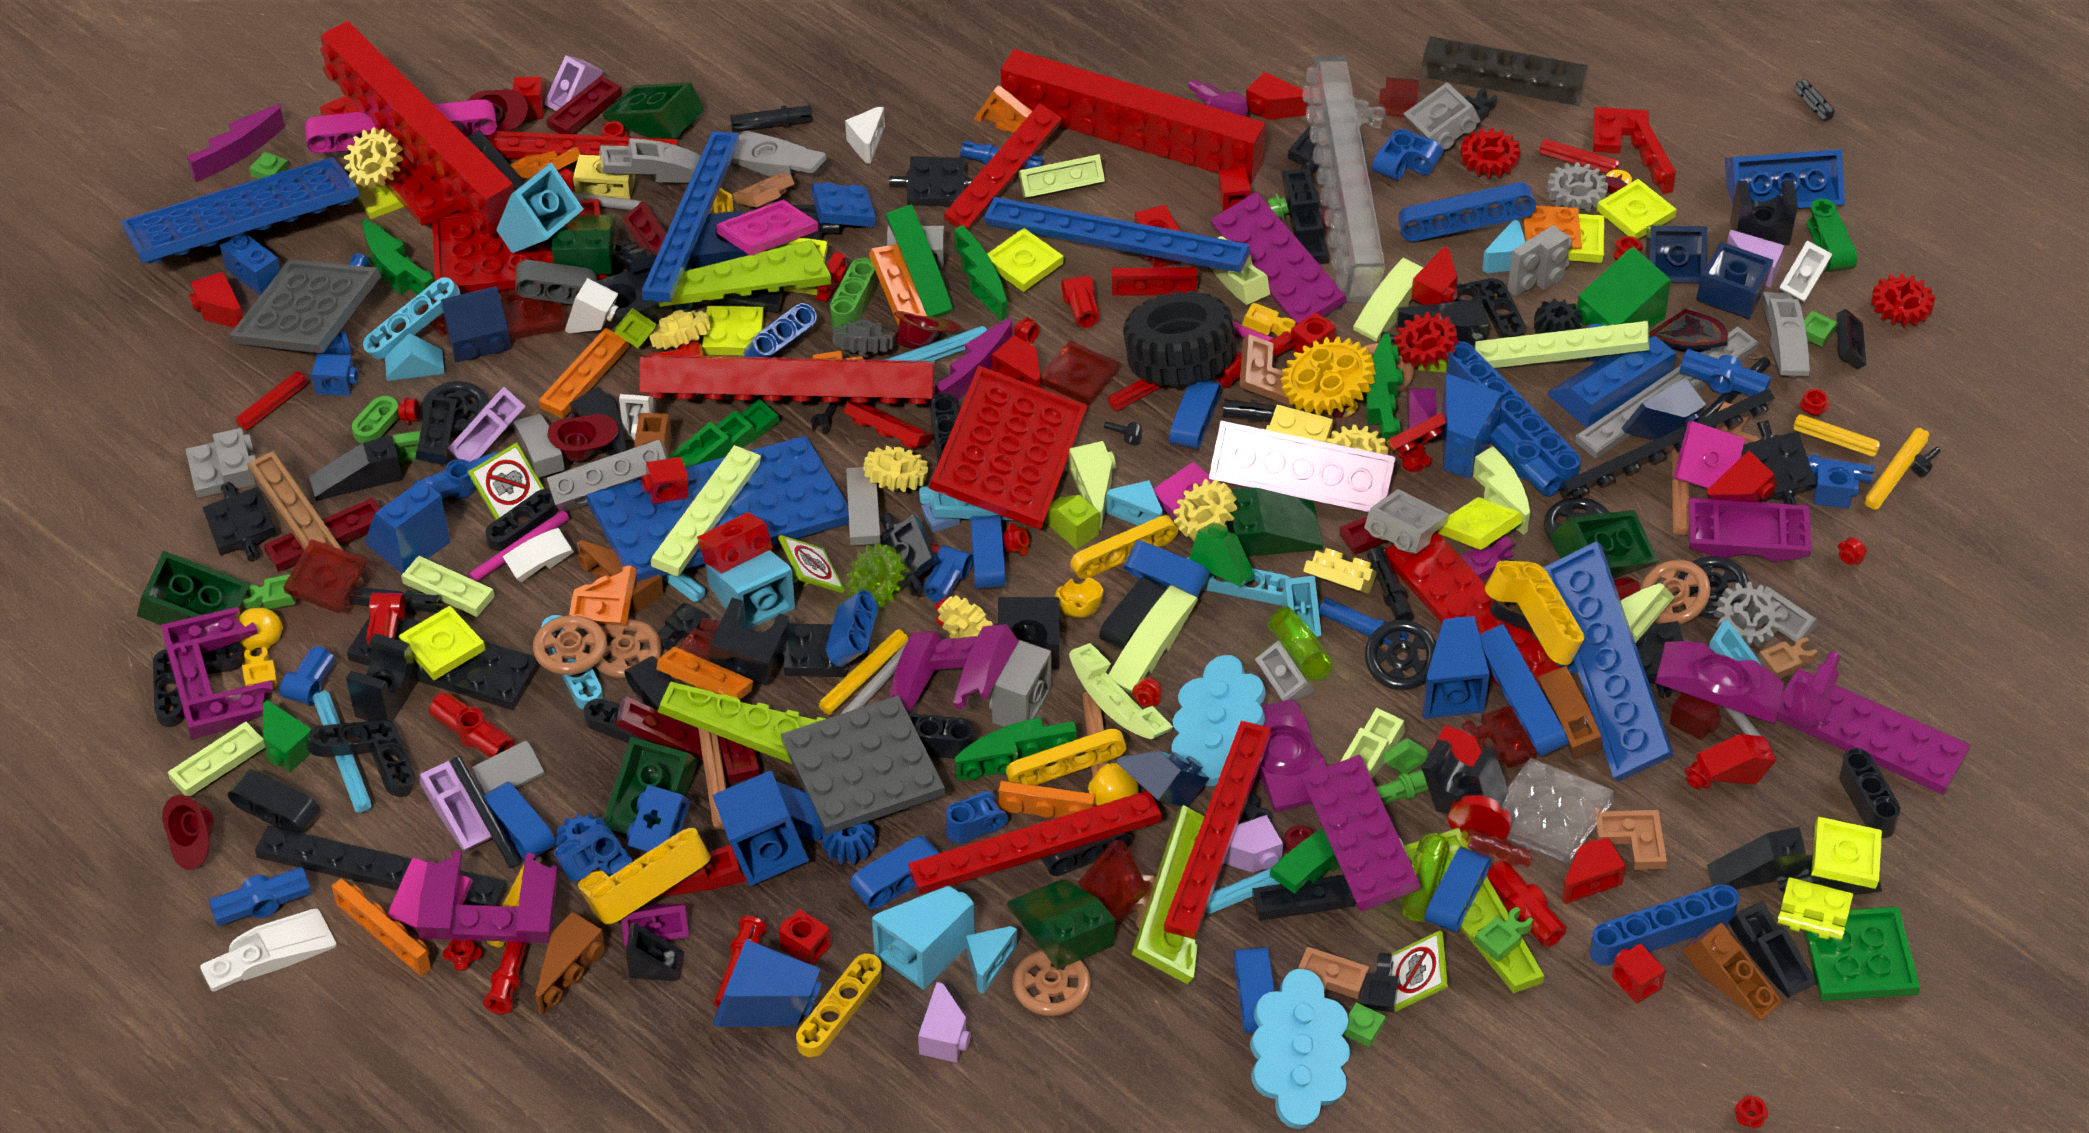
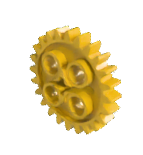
[1281,337,1376,416]

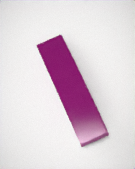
[187,104,285,182]
[935,317,1013,401]

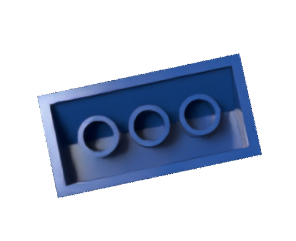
[1725,149,1845,208]
[1548,336,1676,428]

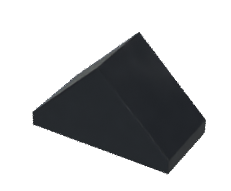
[626,922,684,981]

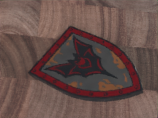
[1649,309,1728,352]

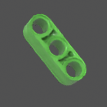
[830,258,877,329]

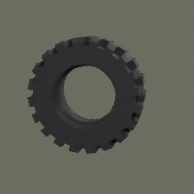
[1123,291,1236,387]

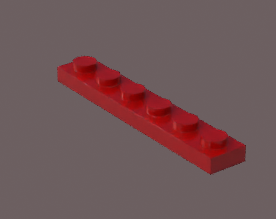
[943,103,1062,231]

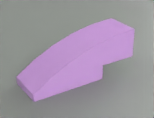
[448,387,525,462]
[420,761,492,852]

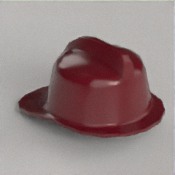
[467,89,528,131]
[894,310,961,349]
[547,414,619,461]
[162,794,214,870]

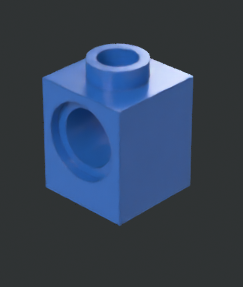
[311,354,358,396]
[1813,463,1859,508]

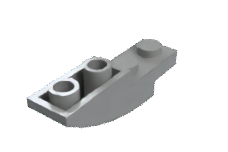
[599,138,701,183]
[1761,292,1810,377]

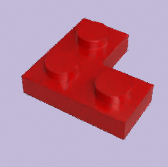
[1593,107,1649,154]
[1386,412,1447,454]

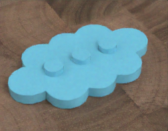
[1171,655,1266,786]
[1250,969,1350,1129]

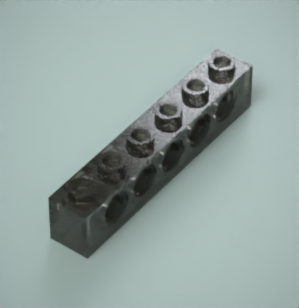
[1421,36,1588,106]

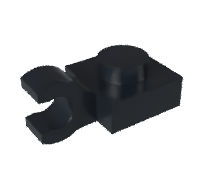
[659,602,708,651]
[1361,953,1399,1012]

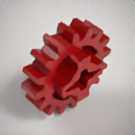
[1460,127,1521,178]
[1871,273,1935,327]
[1394,312,1458,369]

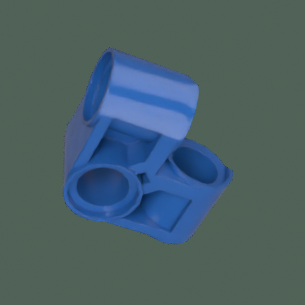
[1372,129,1444,181]
[554,824,633,881]

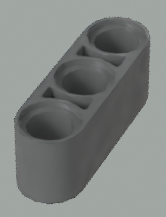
[515,260,597,304]

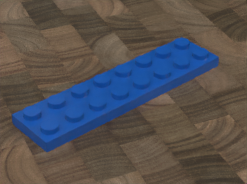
[1543,541,1674,782]

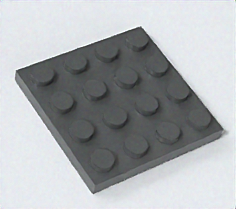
[229,259,381,353]
[781,696,945,835]

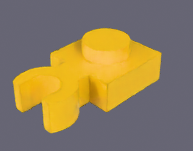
[1242,302,1296,336]
[242,647,278,689]

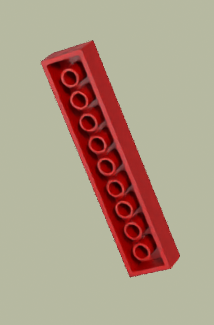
[320,20,514,236]
[1000,49,1266,184]
[640,355,935,404]

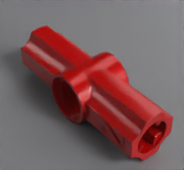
[428,692,515,758]
[1487,860,1566,948]

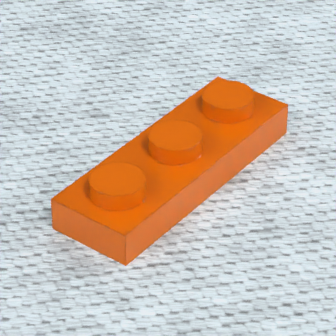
[869,244,927,325]
[656,647,753,700]
[998,781,1095,818]

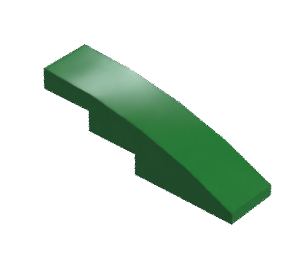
[886,204,953,317]
[954,225,1007,322]
[668,399,780,468]
[1270,828,1339,894]

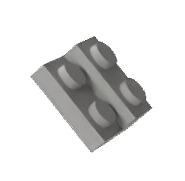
[1403,82,1481,149]
[1508,225,1572,296]
[186,428,256,498]
[1364,489,1449,554]

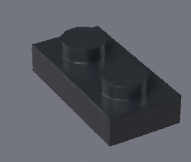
[1836,308,1867,370]

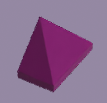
[1406,388,1437,429]
[621,904,690,947]

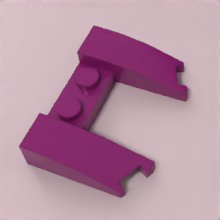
[161,607,273,740]
[889,624,1019,713]
[417,850,558,943]

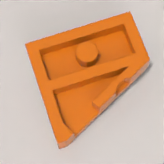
[974,85,1032,133]
[510,147,580,181]
[569,566,637,626]

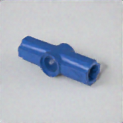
[1679,349,1771,396]
[1489,422,1564,497]
[414,452,499,499]
[208,867,311,926]

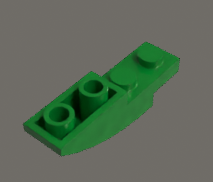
[362,218,435,300]
[1366,334,1403,448]
[955,717,1077,781]

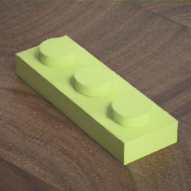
[1018,154,1105,198]
[401,556,495,617]
[168,722,265,797]

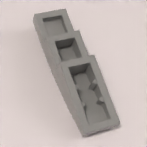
[846,467,881,545]

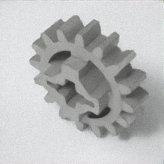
[1547,162,1608,213]
[1714,582,1782,647]

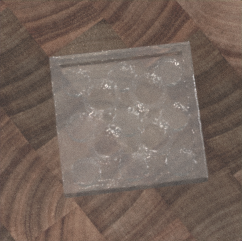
[1501,758,1615,863]

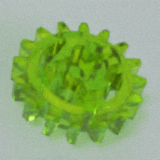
[845,543,905,607]

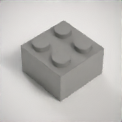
[989,640,1051,727]

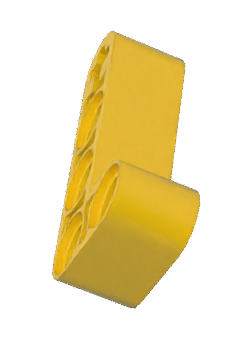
[1485,561,1585,665]
[578,828,711,924]

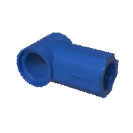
[923,545,973,603]
[280,645,335,706]

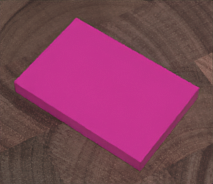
[717,200,818,255]

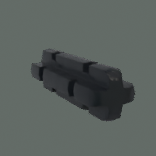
[1795,79,1835,121]

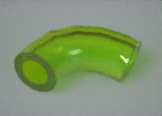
[1267,606,1332,680]
[1401,833,1450,922]

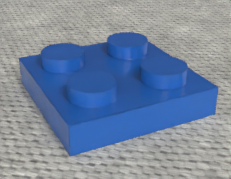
[811,182,876,227]

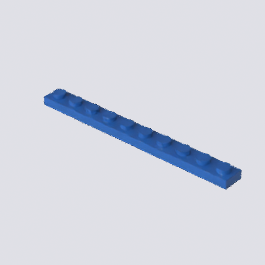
[642,131,739,302]
[984,197,1251,273]

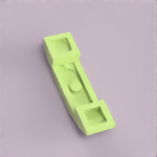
[1069,643,1173,739]

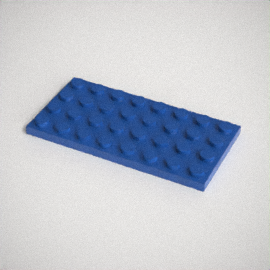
[120,156,360,264]
[587,436,849,583]

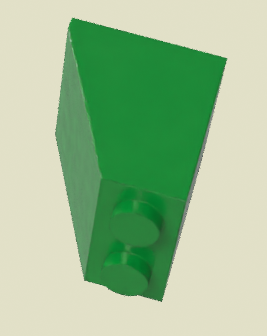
[1577,247,1671,328]

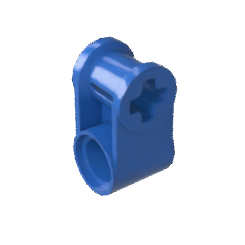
[945,791,1008,844]

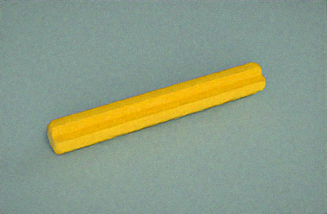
[1864,427,1929,510]
[819,629,908,715]

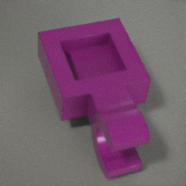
[1460,536,1515,580]

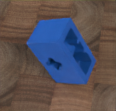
[220,233,280,295]
[627,784,691,853]

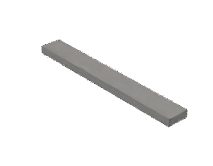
[1575,327,1759,459]

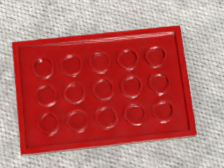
[432,198,606,295]
[928,365,1087,530]

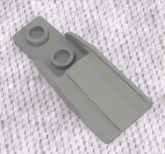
[731,131,827,177]

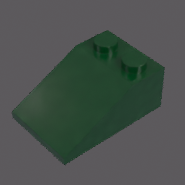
[602,82,704,139]
[552,215,616,274]
[1227,487,1323,557]
[1549,510,1659,579]
[137,550,250,625]
[603,736,698,835]
[1007,879,1115,970]

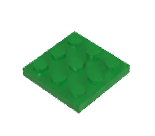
[1803,907,1920,1001]

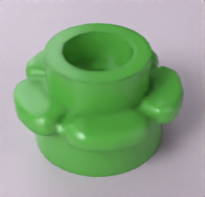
[1268,194,1289,220]

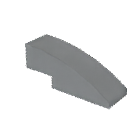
[512,414,564,477]

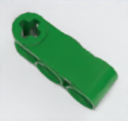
[1807,198,1858,272]

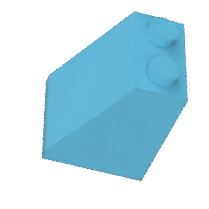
[496,163,583,253]
[706,550,795,630]
[872,885,975,990]

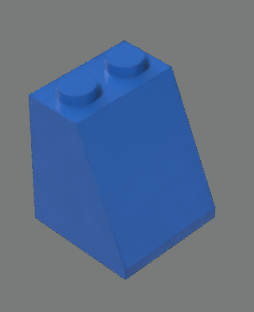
[1441,374,1502,479]
[365,480,450,574]
[1422,616,1490,719]
[712,770,809,886]
[712,940,822,1027]

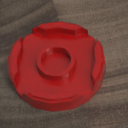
[1447,795,1513,844]

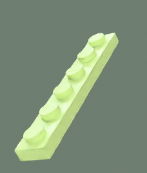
[1475,321,1650,368]
[651,445,761,577]

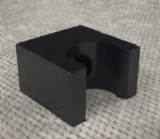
[1730,180,1798,245]
[596,267,673,325]
[709,597,790,685]
[998,597,1059,669]
[346,633,418,723]
[1421,739,1509,814]

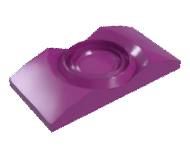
[1688,498,1811,562]
[1655,641,1784,724]
[1257,699,1326,813]

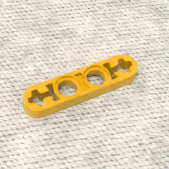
[1070,515,1178,579]
[1006,729,1126,785]
[796,953,882,1057]

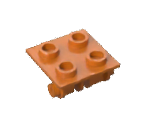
[1523,206,1582,249]

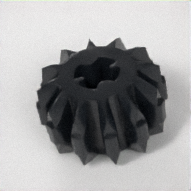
[1534,298,1582,334]

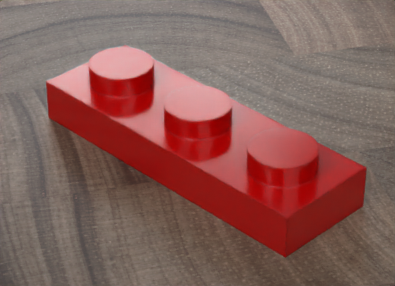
[1631,118,1676,194]
[1112,267,1197,296]
[843,402,933,449]

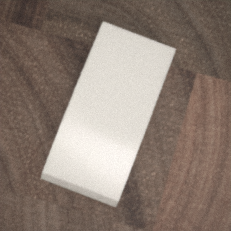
[503,528,574,582]

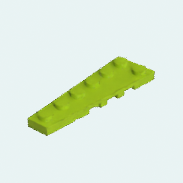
[658,240,831,307]
[658,682,826,764]
[1131,805,1204,984]
[1404,828,1544,993]

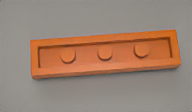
[538,328,630,419]
[332,878,431,977]

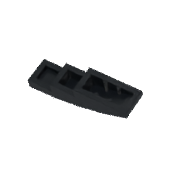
[1282,168,1329,264]

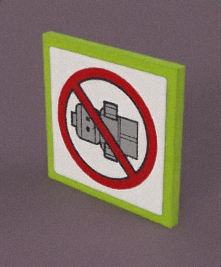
[467,443,544,520]
[778,535,845,594]
[1392,930,1448,1012]

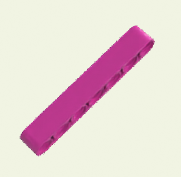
[305,99,497,153]

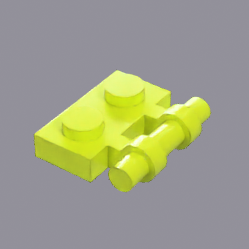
[1777,877,1853,940]

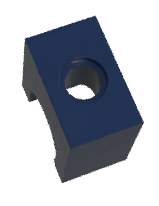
[691,210,748,269]

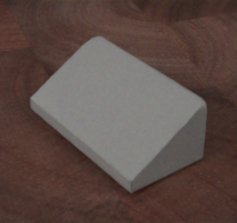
[1762,586,1820,642]
[1255,640,1316,701]
[472,741,544,794]

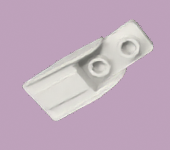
[200,909,337,991]

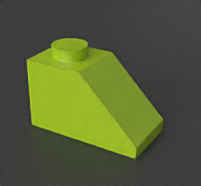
[1044,495,1099,550]

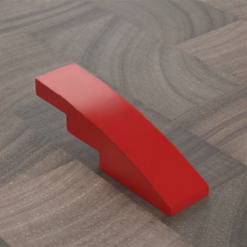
[658,845,747,896]

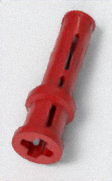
[1215,331,1295,388]
[713,916,767,1008]
[483,942,528,1015]

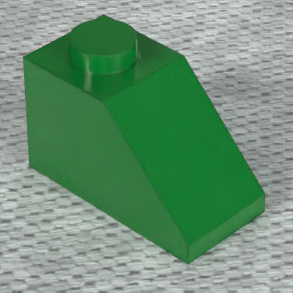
[1189,523,1255,587]
[263,700,312,772]

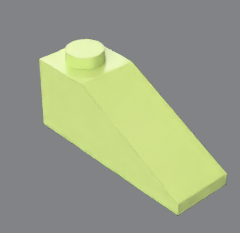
[1069,441,1116,531]

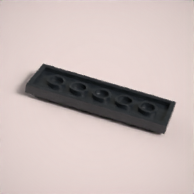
[347,616,541,711]

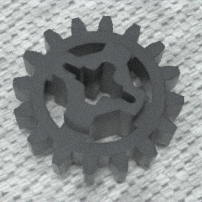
[832,319,895,357]

